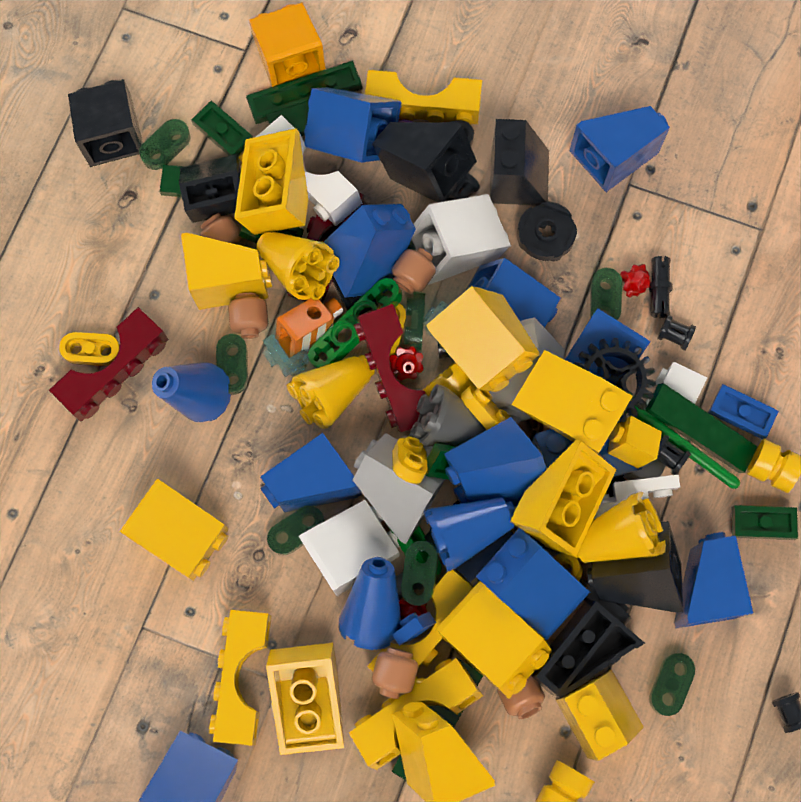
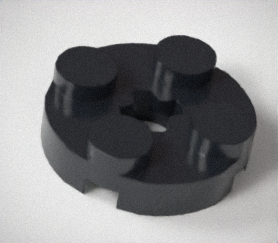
[517,202,577,262]

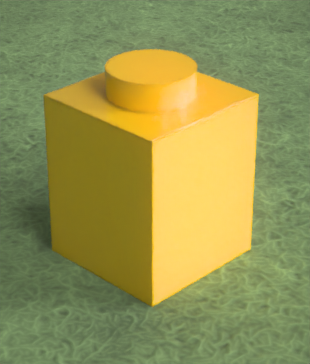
[607,416,662,469]

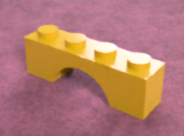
[365,70,482,125]
[367,570,474,680]
[209,610,272,746]
[349,658,483,770]

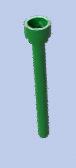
[626,390,740,489]

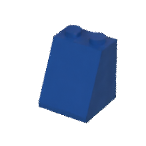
[304,88,402,163]
[569,106,670,192]
[323,204,416,297]
[465,258,561,328]
[565,308,651,386]
[444,417,547,507]
[260,433,362,513]
[476,528,590,640]
[674,532,753,629]
[139,730,238,802]

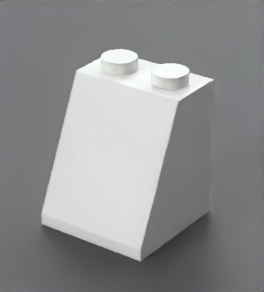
[410,194,511,284]
[299,500,400,597]

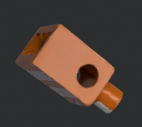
[275,298,343,363]

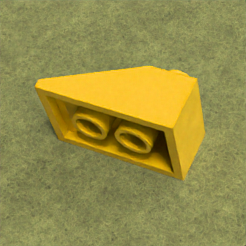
[234,128,308,235]
[511,350,633,453]
[510,440,616,557]
[266,643,344,755]

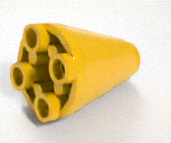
[257,232,340,300]
[286,355,375,429]

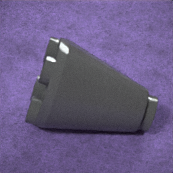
[409,384,486,447]

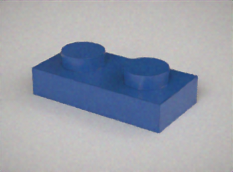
[708,384,779,439]

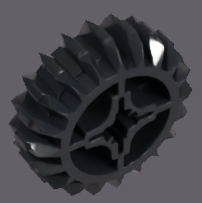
[573,338,656,423]

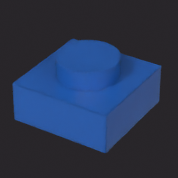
[393,612,436,646]

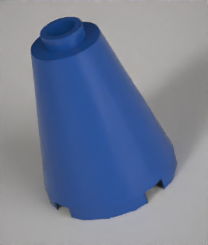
[152,362,231,422]
[423,497,515,572]
[338,557,402,650]

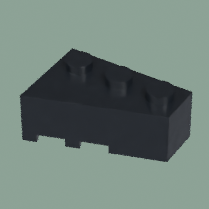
[531,600,645,699]

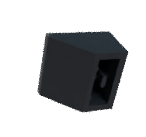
[179,154,241,223]

